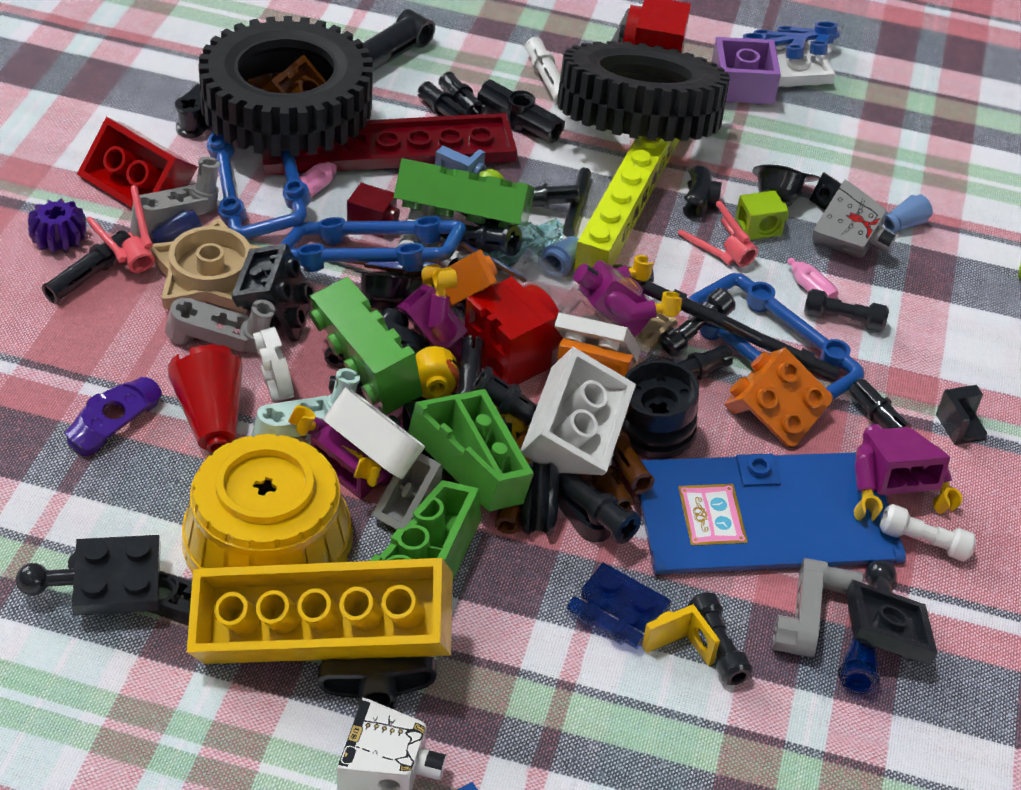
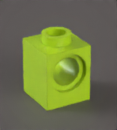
[735,191,789,240]

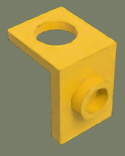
[642,604,720,666]

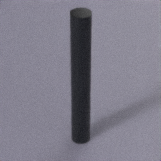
[562,167,591,237]

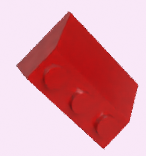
[77,116,198,208]

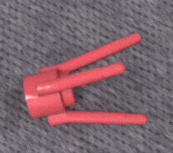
[87,185,155,273]
[678,201,759,267]

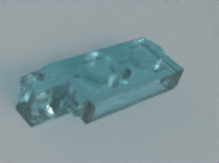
[476,218,564,271]

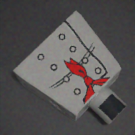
[813,179,897,258]

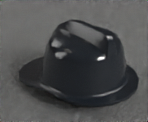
[752,164,820,207]
[354,270,421,309]

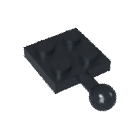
[15,535,161,616]
[846,560,938,665]

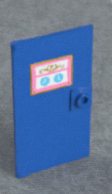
[638,452,906,575]

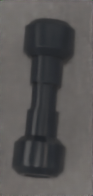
[659,288,736,357]
[804,288,889,332]
[688,592,753,685]

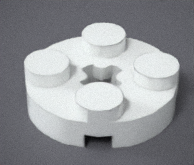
[253,327,294,402]

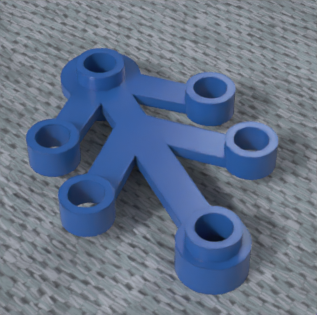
[743,21,840,59]

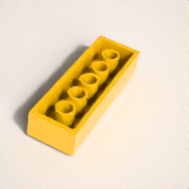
[187,558,453,664]

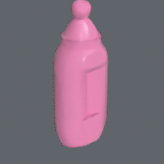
[300,162,337,198]
[787,258,839,299]

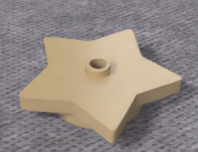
[150,218,261,313]

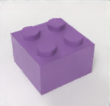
[711,37,781,105]

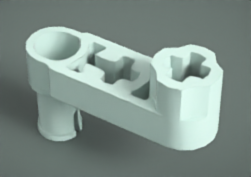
[252,368,360,438]

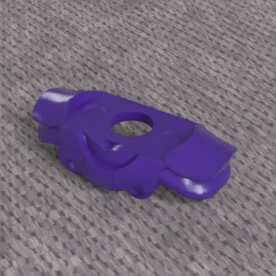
[64,377,162,456]

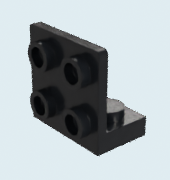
[231,243,314,342]

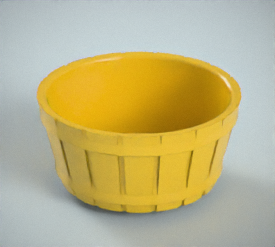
[182,434,353,574]

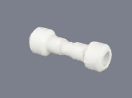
[880,504,976,562]

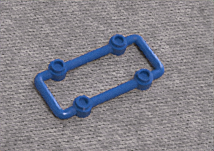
[207,127,311,239]
[279,216,466,272]
[688,273,865,400]

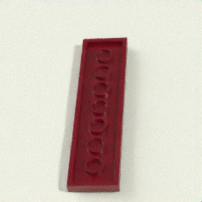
[262,113,517,175]

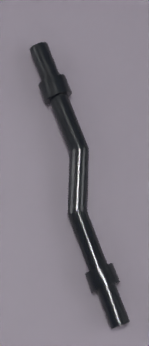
[642,281,840,380]

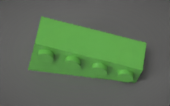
[393,158,535,228]
[309,276,423,415]
[370,480,482,580]

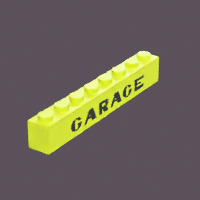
[574,136,680,272]

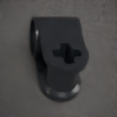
[175,84,209,138]

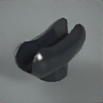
[683,165,722,218]
[521,461,559,536]

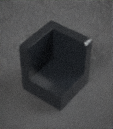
[936,384,987,445]

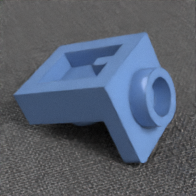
[435,146,486,174]

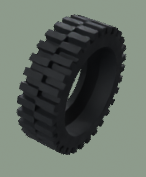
[198,16,373,157]
[557,41,730,141]

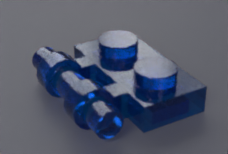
[567,562,671,649]

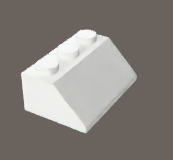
[521,347,636,475]

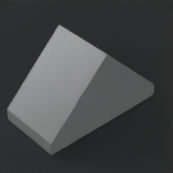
[372,453,443,529]

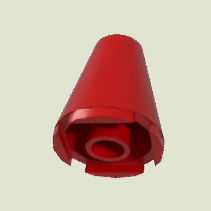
[168,344,243,453]

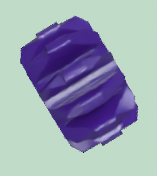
[27,198,87,254]

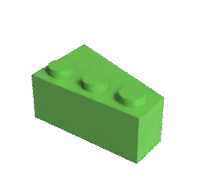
[408,389,534,511]

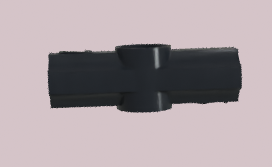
[477,79,565,143]

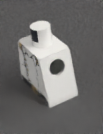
[337,698,447,790]

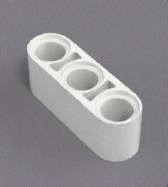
[323,387,425,479]

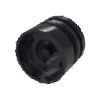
[621,360,699,459]

